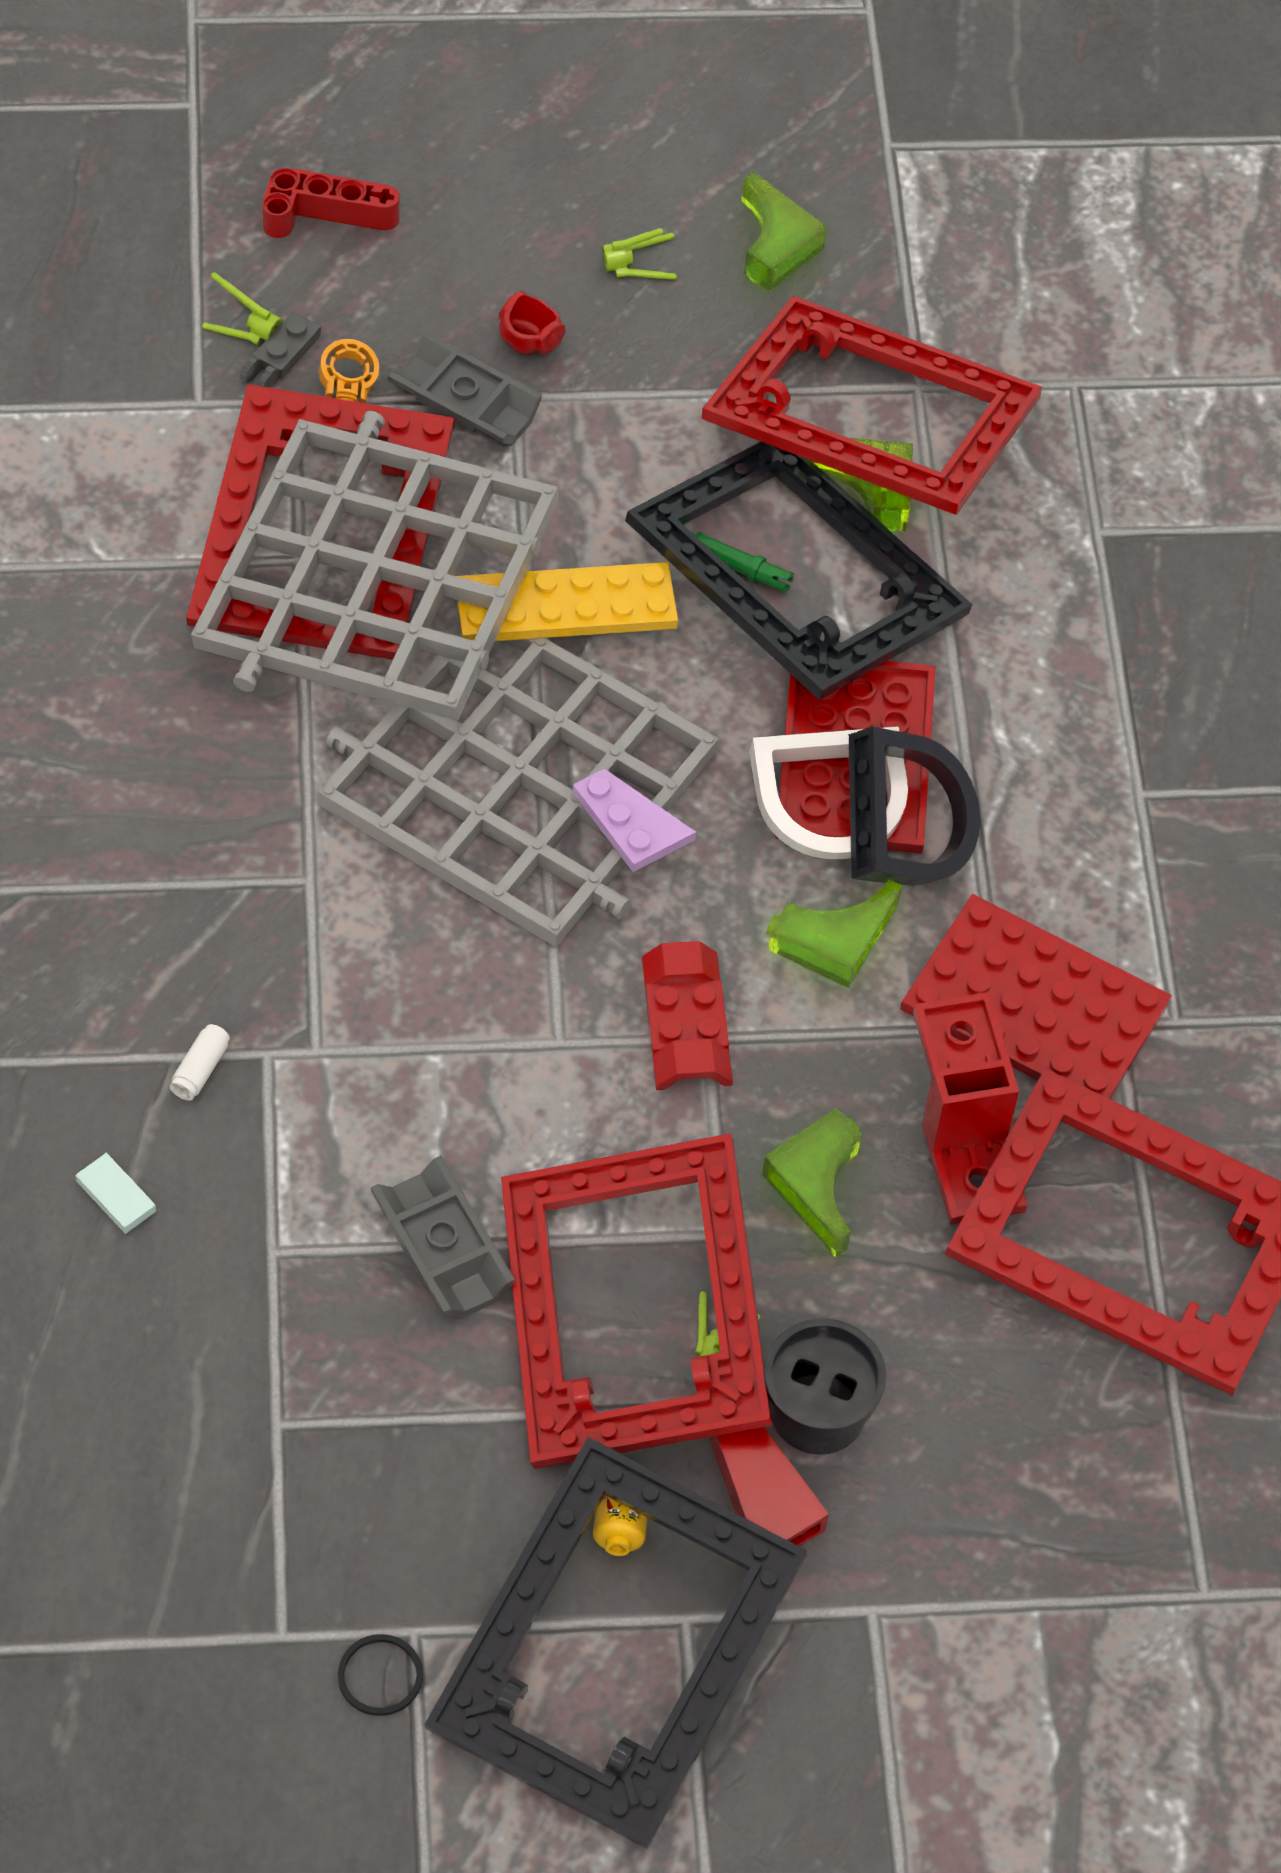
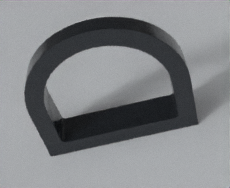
[848,726,980,886]

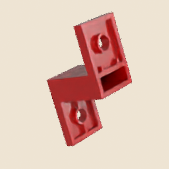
[913,992,1027,1225]

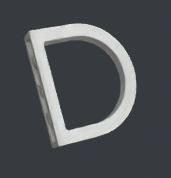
[749,727,908,859]

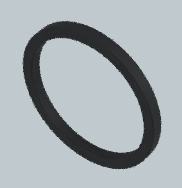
[338,1634,423,1716]

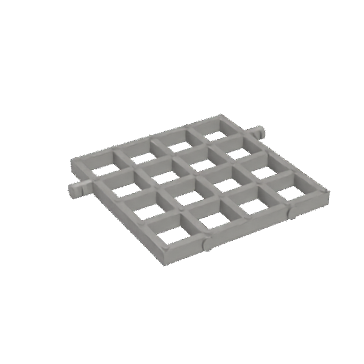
[191,411,559,721]
[318,631,719,948]

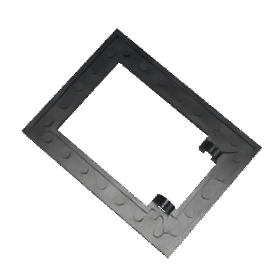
[625,442,973,700]
[424,1437,807,1849]

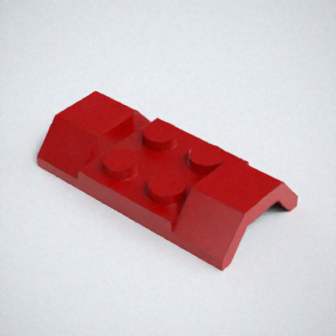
[642,941,733,1090]

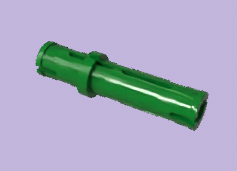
[695,531,794,594]

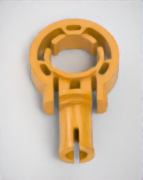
[318,339,379,403]

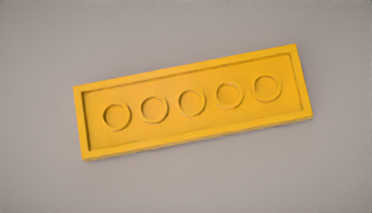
[456,562,678,641]

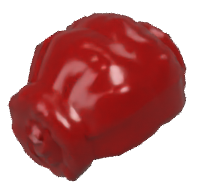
[499,291,566,355]

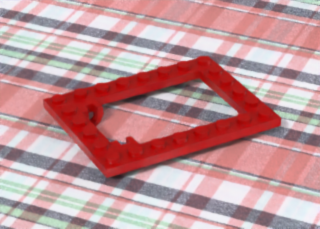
[701,296,1042,515]
[186,384,454,660]
[945,1068,1281,1396]
[501,1133,773,1469]

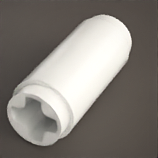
[169,1024,230,1100]

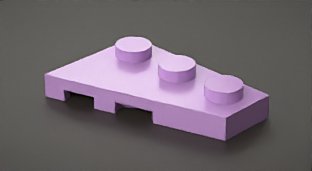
[572,769,696,872]

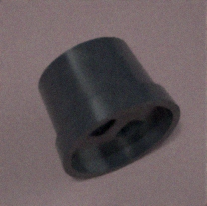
[764,1318,886,1455]

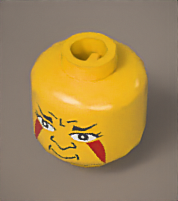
[593,1497,648,1556]

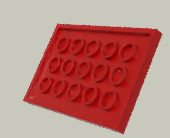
[775,661,936,854]
[900,893,1172,1099]

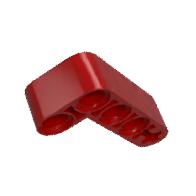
[262,168,400,238]

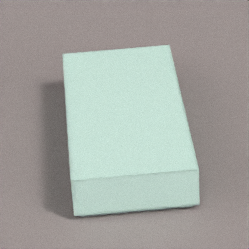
[75,1153,156,1234]

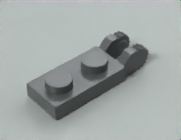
[240,311,321,388]

